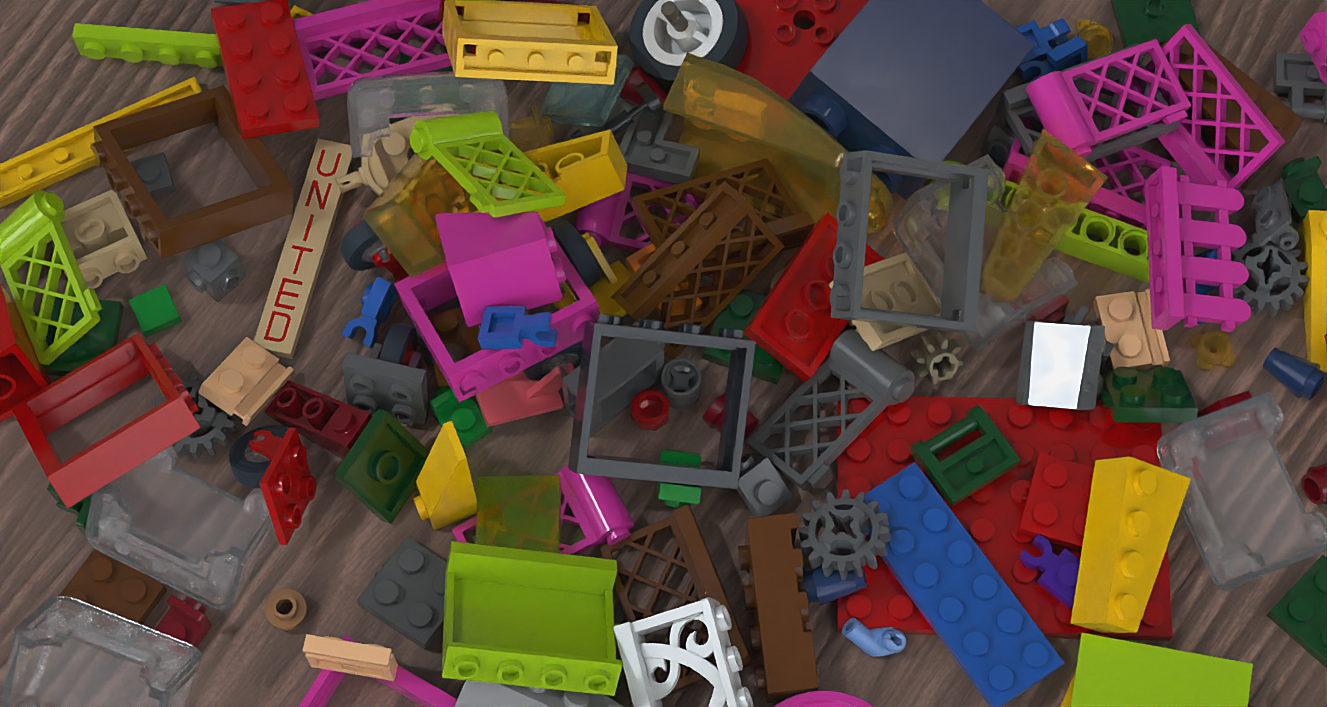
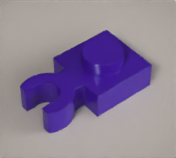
[1019,535,1080,609]

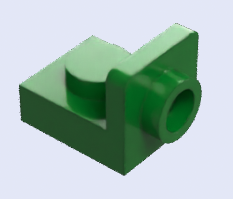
[430,385,493,450]

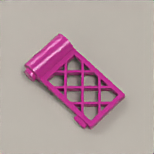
[1025,39,1191,163]
[573,173,714,277]
[452,453,634,555]

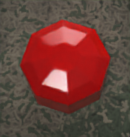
[631,389,670,431]

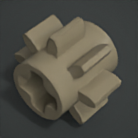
[911,331,964,384]

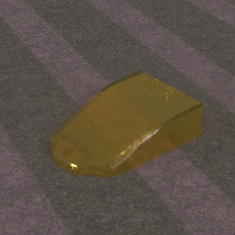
[663,52,894,237]

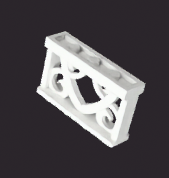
[613,597,754,707]

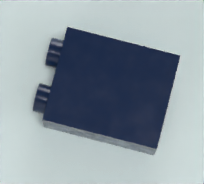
[787,0,1035,201]

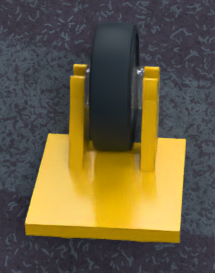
[551,219,633,317]

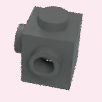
[182,239,247,302]

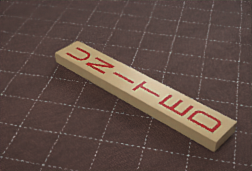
[254,138,357,359]

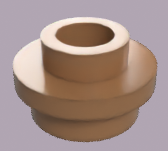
[265,589,307,631]

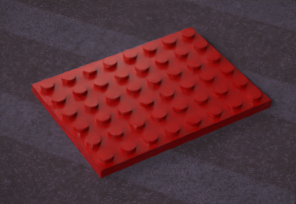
[836,396,1173,641]

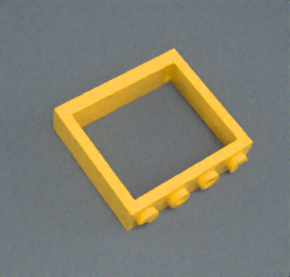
[442,0,618,85]

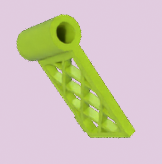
[410,110,566,218]
[0,190,102,365]

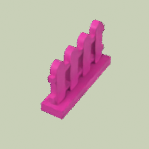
[1145,166,1251,332]

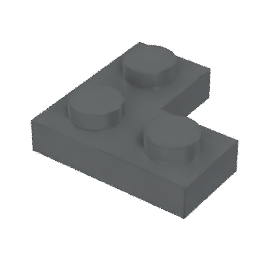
[619,104,700,184]

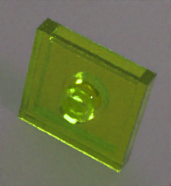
[476,475,561,554]

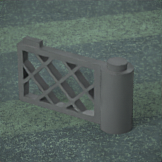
[746,330,915,491]

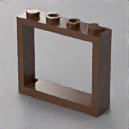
[90,85,293,259]

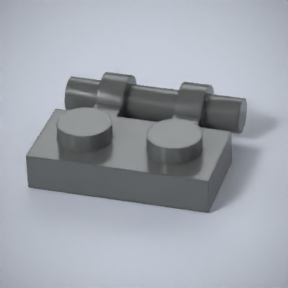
[1273,52,1327,124]

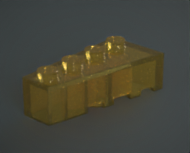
[979,129,1108,311]
[362,153,482,278]

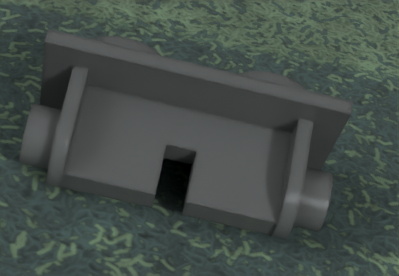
[1251,177,1299,250]

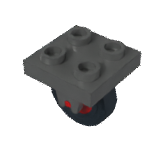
[342,323,430,426]

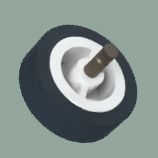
[629,0,749,94]

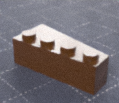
[1161,25,1303,190]
[738,513,819,703]

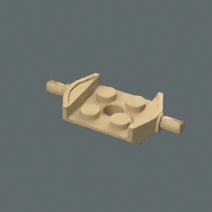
[335,102,470,208]

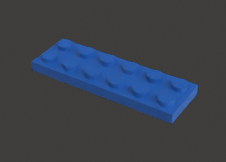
[865,462,1064,707]

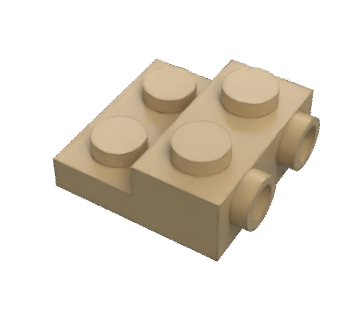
[51,190,148,289]

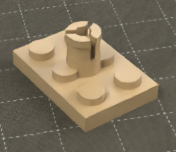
[828,252,941,351]

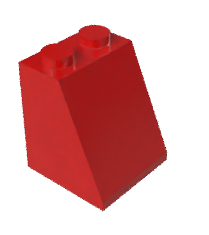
[0,284,52,422]

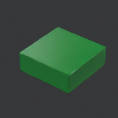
[128,284,182,338]

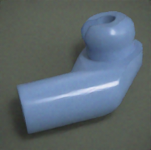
[842,618,906,657]

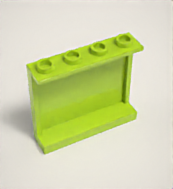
[442,541,623,696]
[1070,633,1253,707]

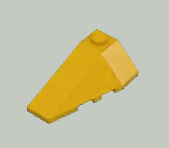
[1297,210,1327,373]
[413,421,479,531]

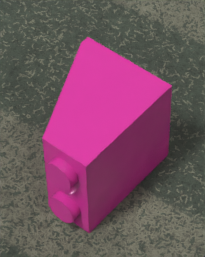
[435,212,566,327]

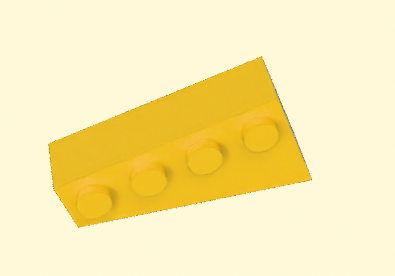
[456,129,628,223]
[1071,457,1191,633]

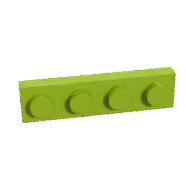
[72,23,223,69]

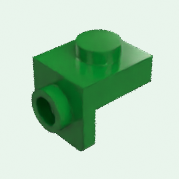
[655,449,702,508]

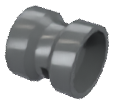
[661,358,701,410]

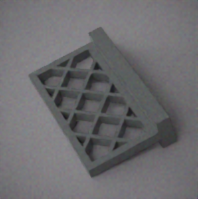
[995,43,1180,178]

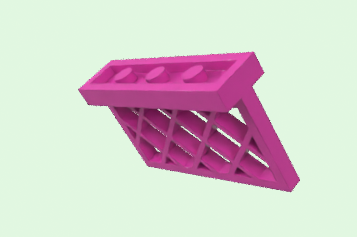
[293,0,452,101]
[1122,24,1286,192]
[999,116,1171,230]

